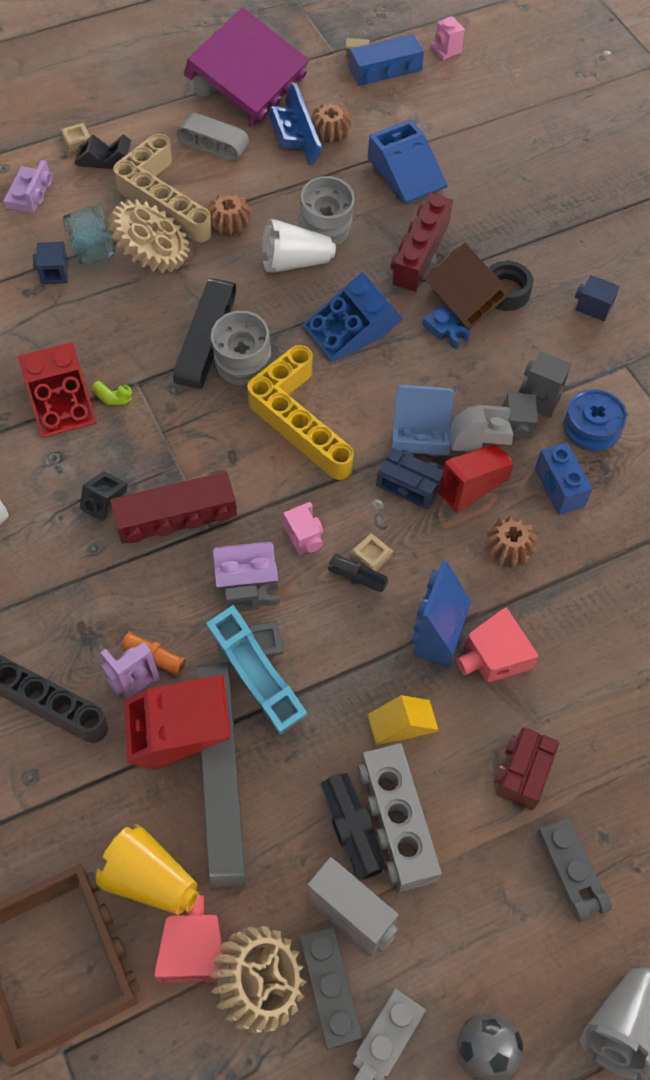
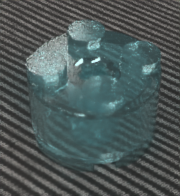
[62,204,116,266]

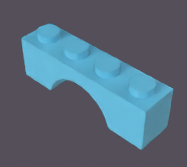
[206,605,307,735]

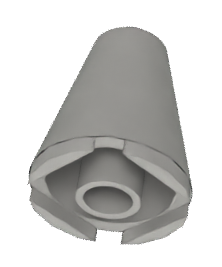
[579,967,650,1080]

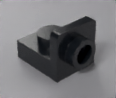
[80,471,128,521]

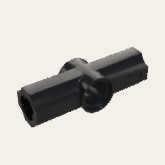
[321,773,387,881]

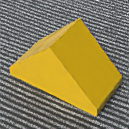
[368,695,438,746]

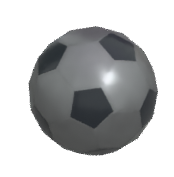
[457,1012,523,1080]

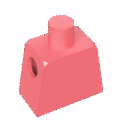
[456,607,539,682]
[155,895,222,982]

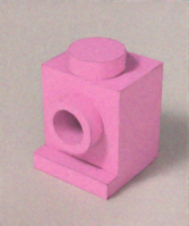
[431,16,465,60]
[283,502,323,555]

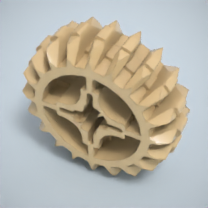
[210,926,307,1033]

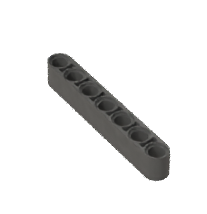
[196,663,246,890]

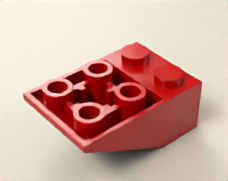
[17,342,97,438]
[123,675,231,770]

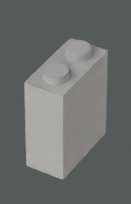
[307,857,399,957]

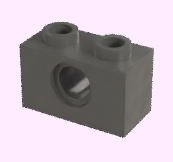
[519,351,572,417]

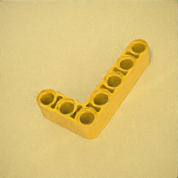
[248,345,354,480]

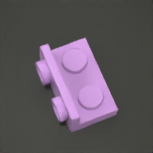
[4,160,52,214]
[213,542,278,587]
[100,642,160,699]

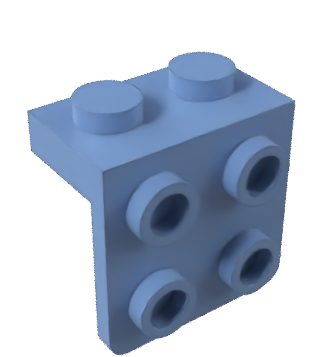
[392,385,454,457]

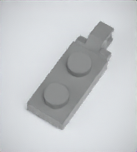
[352,988,426,1080]

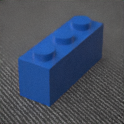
[349,34,424,86]

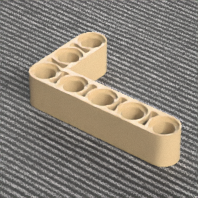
[113,134,212,243]

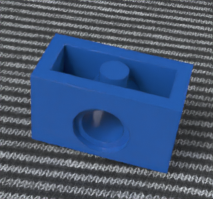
[535,442,592,515]

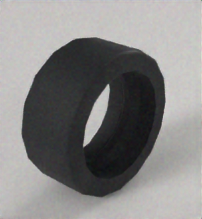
[489,260,534,311]

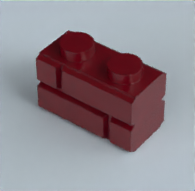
[494,727,559,810]

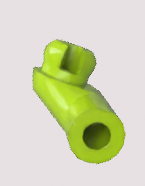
[91,381,132,405]

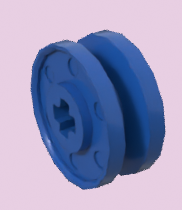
[563,389,627,451]

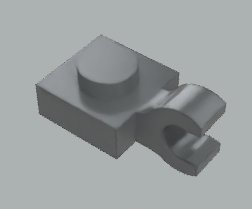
[225,581,280,612]

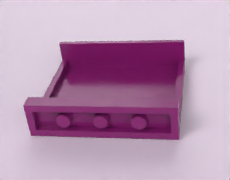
[183,7,309,128]

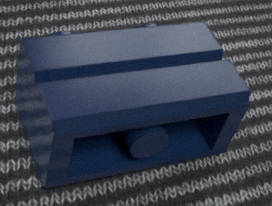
[376,448,443,510]

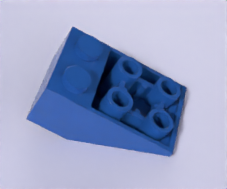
[368,119,448,204]
[303,271,403,362]
[411,560,471,667]

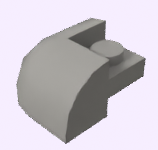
[449,405,514,452]

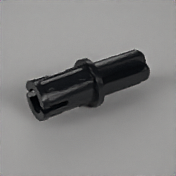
[328,553,388,592]

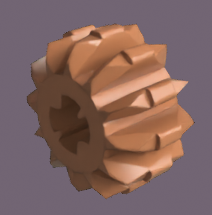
[311,102,351,143]
[208,192,250,235]
[485,515,537,568]

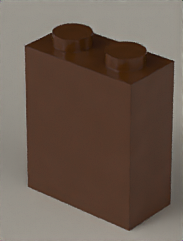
[425,242,510,330]

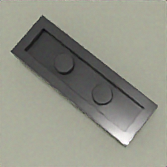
[300,927,363,1050]

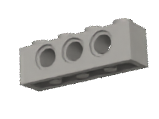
[358,743,442,892]

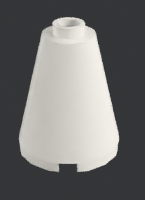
[262,219,336,273]

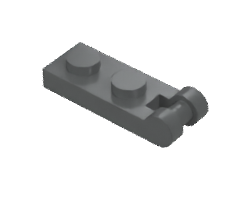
[537,818,612,922]

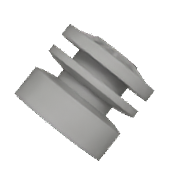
[299,176,355,246]
[211,311,272,385]

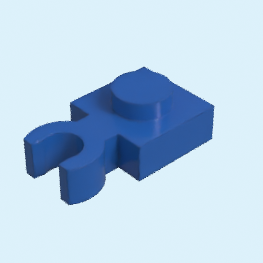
[422,305,470,349]

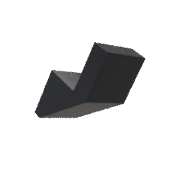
[74,134,131,169]

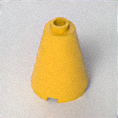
[96,824,199,915]

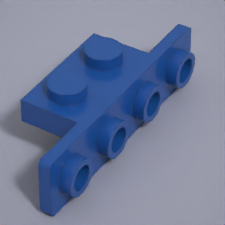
[269,83,322,165]

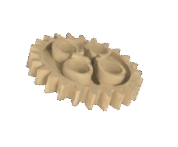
[108,199,190,273]

